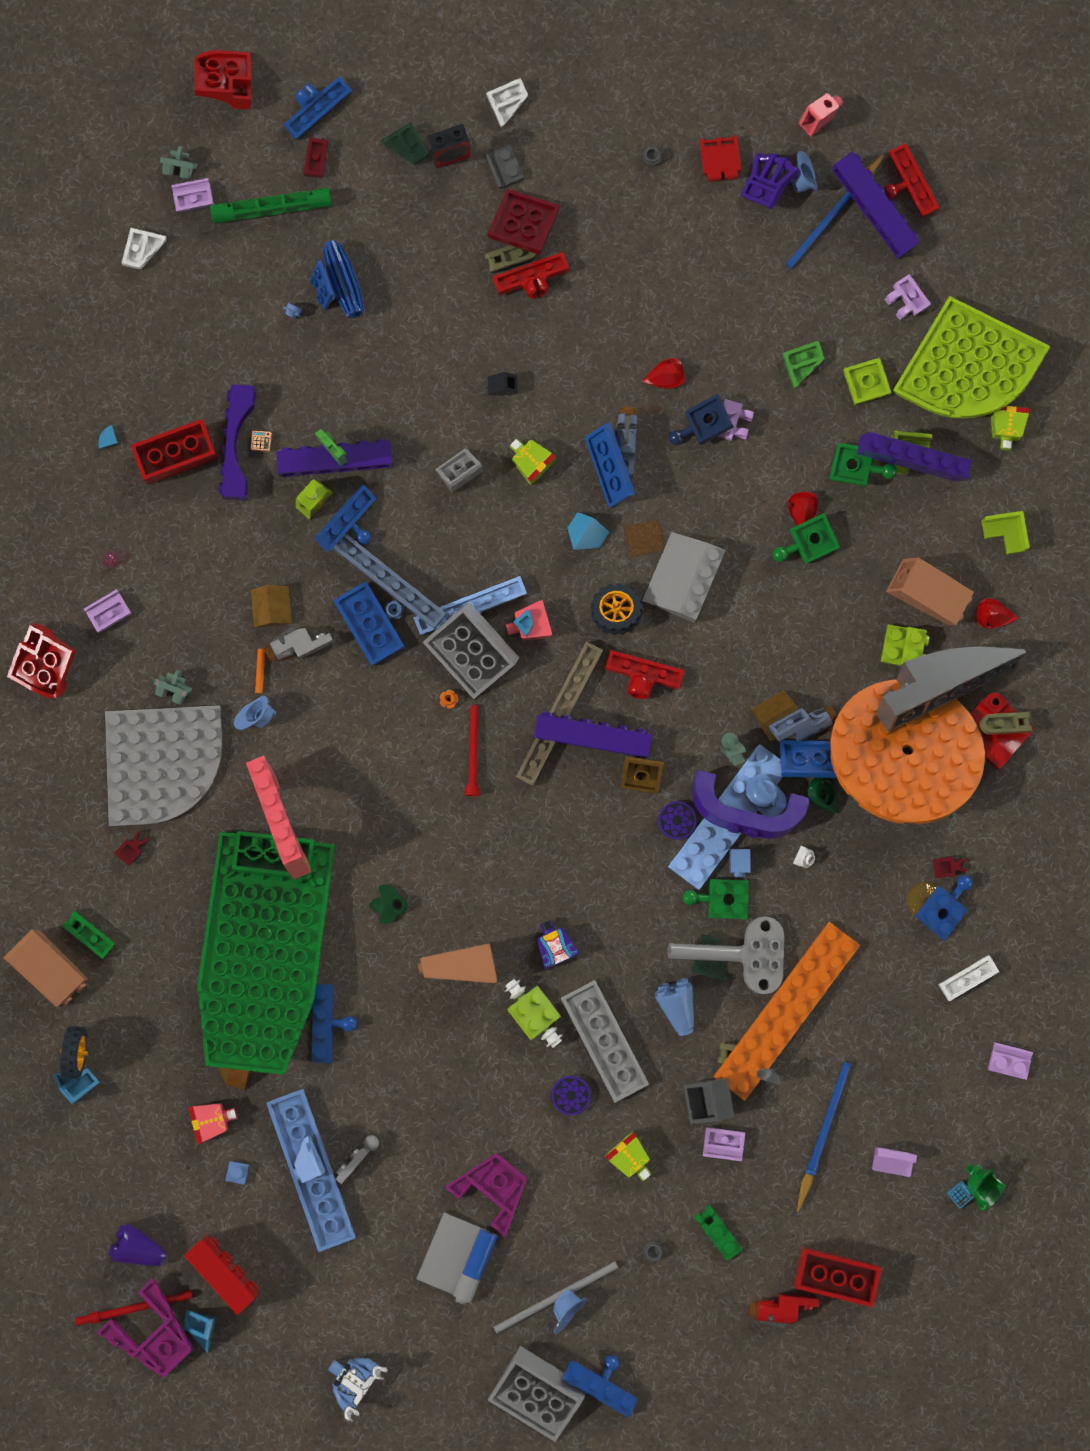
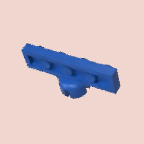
[284,76,352,140]

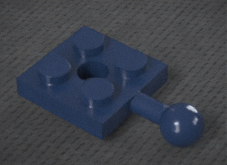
[669,394,734,445]

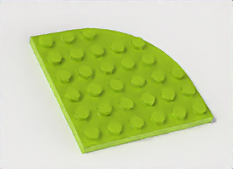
[893,296,1050,419]

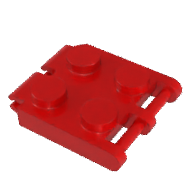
[699,135,741,182]

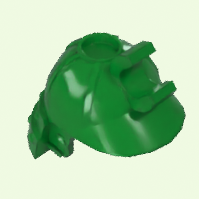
[965,1163,1007,1212]

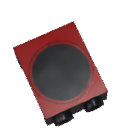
[427,124,471,168]

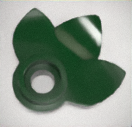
[369,885,408,924]

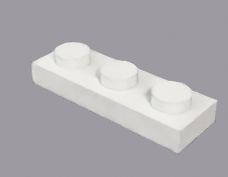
[938,955,999,1001]

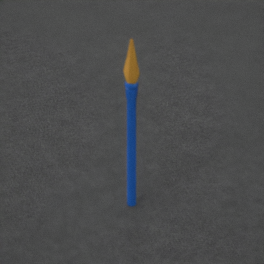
[786,155,884,269]
[797,1062,851,1212]

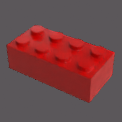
[131,419,218,485]
[184,1235,260,1315]
[793,1246,882,1307]

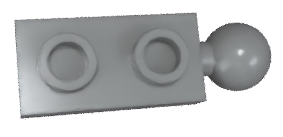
[336,1135,379,1184]

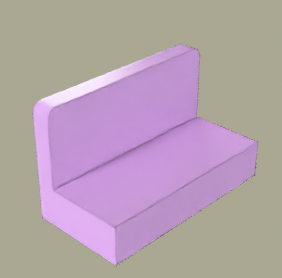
[872,1147,917,1177]

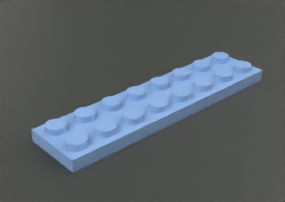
[668,744,782,890]

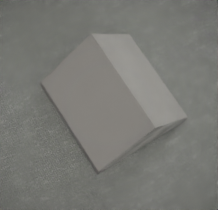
[435,448,483,493]

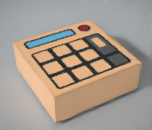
[251,431,272,452]

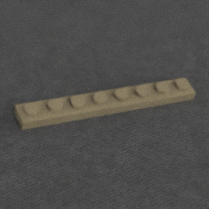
[516,642,603,786]

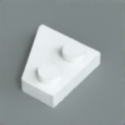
[122,228,167,270]

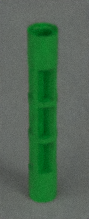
[210,188,332,224]

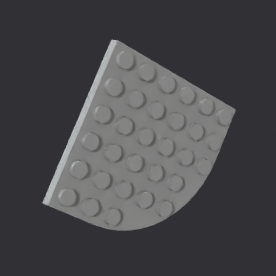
[105,705,222,826]

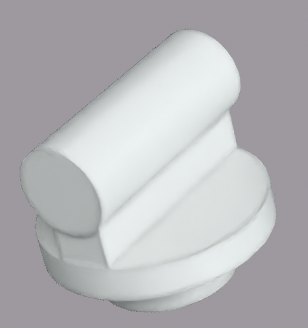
[793,846,815,868]

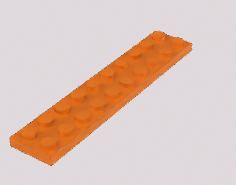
[713,922,860,1101]

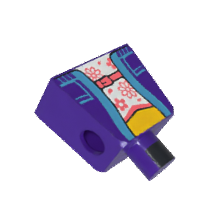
[537,920,579,969]

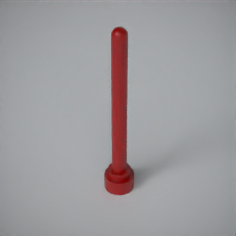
[465,705,480,796]

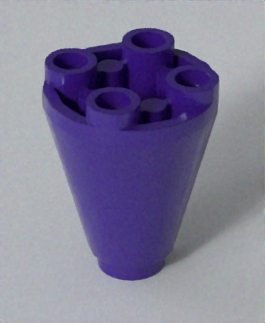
[108,1223,166,1266]

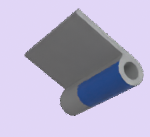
[416,1212,498,1305]

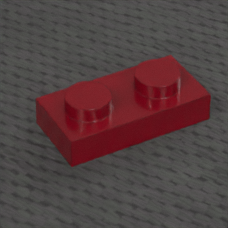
[304,138,328,178]

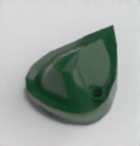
[807,777,839,814]

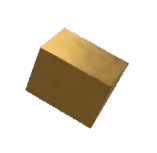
[250,585,292,628]
[751,690,798,742]
[621,757,664,794]

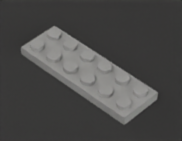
[561,980,649,1102]

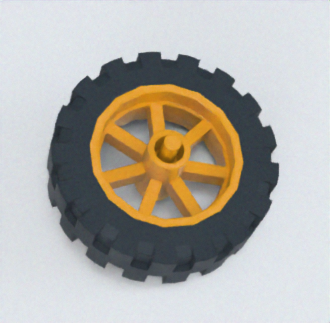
[591,583,642,635]
[60,1026,88,1079]

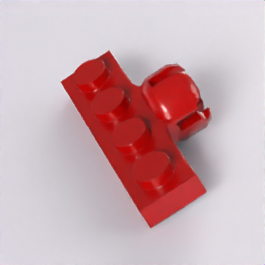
[492,252,570,299]

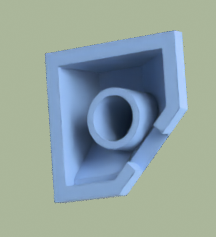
[293,1135,325,1183]

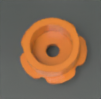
[439,690,458,709]

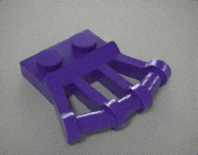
[740,153,801,210]

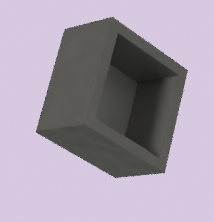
[683,1078,734,1124]

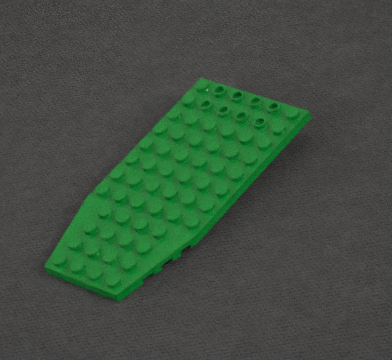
[198,831,335,1075]

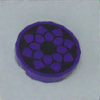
[658,802,696,840]
[552,1076,590,1115]

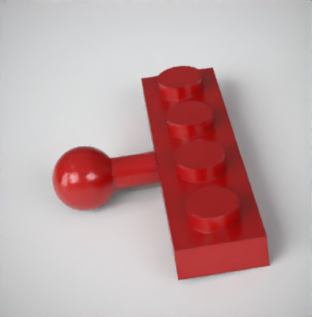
[884,143,940,218]

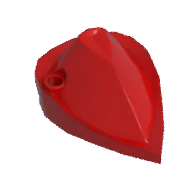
[642,358,685,389]
[787,492,819,525]
[976,598,1018,629]

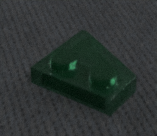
[380,122,430,165]
[691,934,728,982]

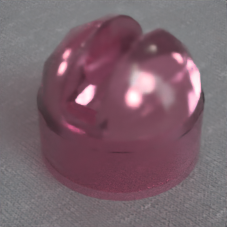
[103,551,118,567]

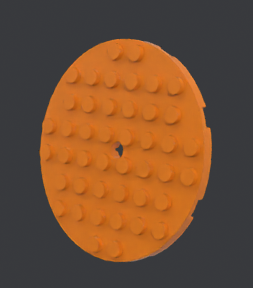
[830,680,985,824]

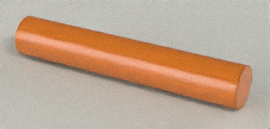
[255,649,265,694]

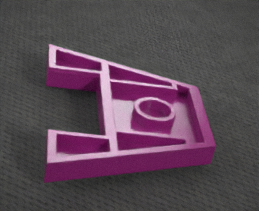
[445,1153,527,1237]

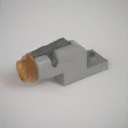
[264,627,334,662]

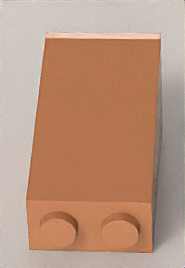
[886,557,974,625]
[3,930,88,1007]
[418,944,498,983]

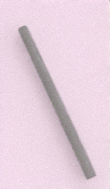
[494,1261,618,1334]

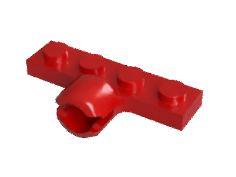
[605,650,684,699]

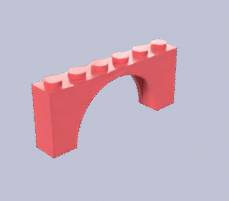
[246,756,311,880]

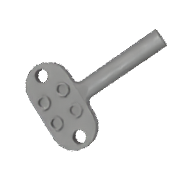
[668,916,784,994]

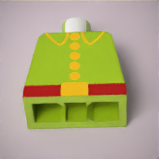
[991,406,1030,451]
[510,439,556,485]
[296,479,333,520]
[605,1131,651,1181]

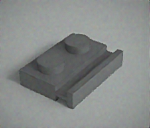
[485,144,524,189]

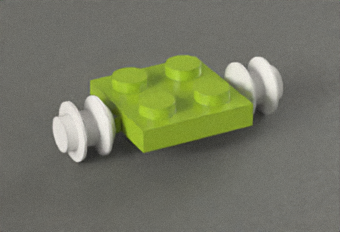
[504,979,562,1048]

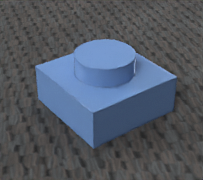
[225,1161,249,1185]

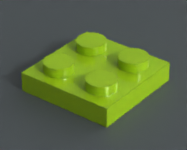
[843,358,891,405]

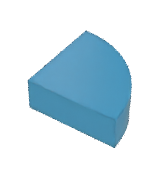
[98,425,118,450]
[514,610,533,637]

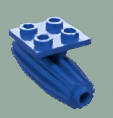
[311,240,365,319]

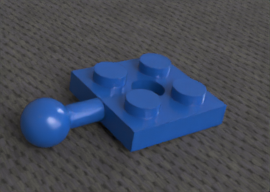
[915,875,973,941]

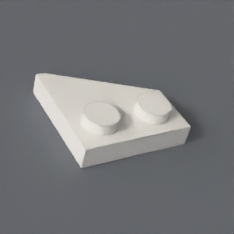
[486,78,528,127]

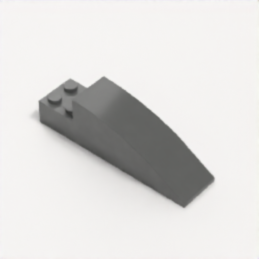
[876,646,1026,732]

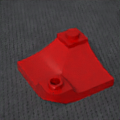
[194,50,251,110]
[7,623,76,698]
[970,693,1035,770]

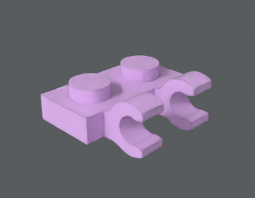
[885,274,931,320]
[717,399,754,441]

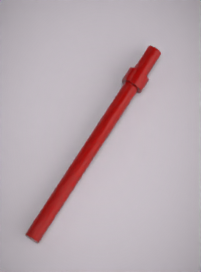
[75,1290,193,1326]

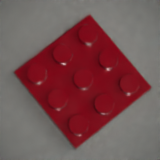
[488,189,560,255]

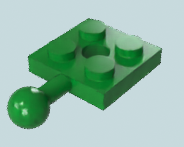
[829,443,897,487]
[773,513,840,564]
[682,879,749,919]

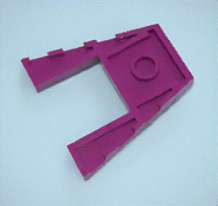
[96,1277,194,1378]

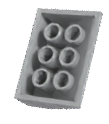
[642,532,725,623]
[423,601,519,699]
[488,1346,586,1442]

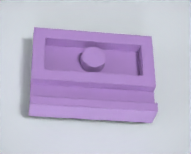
[171,178,214,213]
[84,589,132,633]
[988,1042,1033,1080]
[702,1127,745,1161]

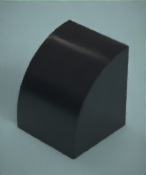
[488,372,518,396]

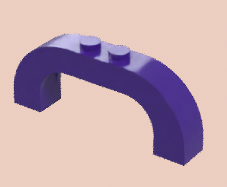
[692,770,810,839]

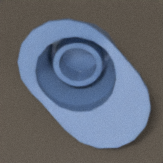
[791,151,818,193]
[234,696,276,730]
[746,775,786,817]
[554,1290,588,1335]

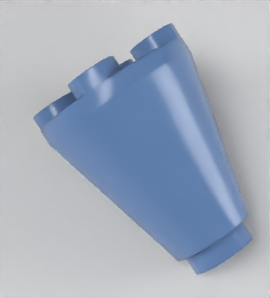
[654,978,694,1036]

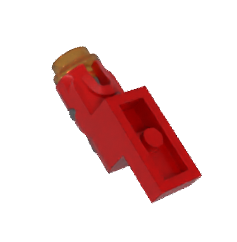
[749,1293,819,1328]

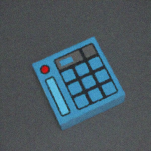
[947,1181,974,1209]

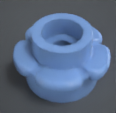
[284,303,302,319]
[385,601,404,619]

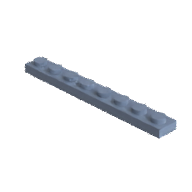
[333,534,447,630]

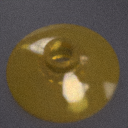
[906,881,943,916]

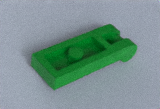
[62,910,116,959]
[694,1205,743,1261]

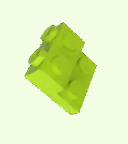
[880,624,929,666]

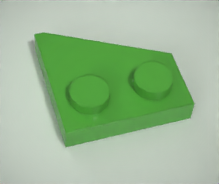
[782,341,824,388]
[315,429,347,466]

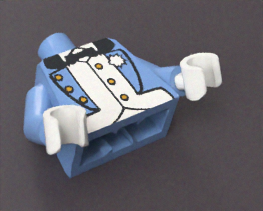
[328,1358,387,1422]

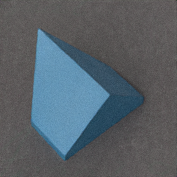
[568,512,610,550]
[53,1068,100,1104]
[183,1309,216,1353]

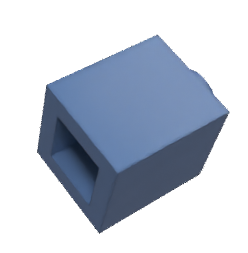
[729,849,750,877]

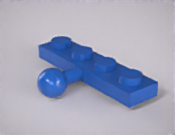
[314,485,376,552]
[312,984,357,1063]
[562,1355,638,1417]

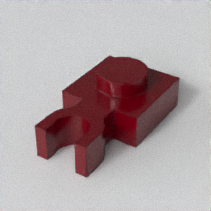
[114,831,148,867]
[933,857,968,878]

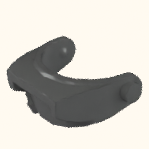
[757,1069,780,1085]

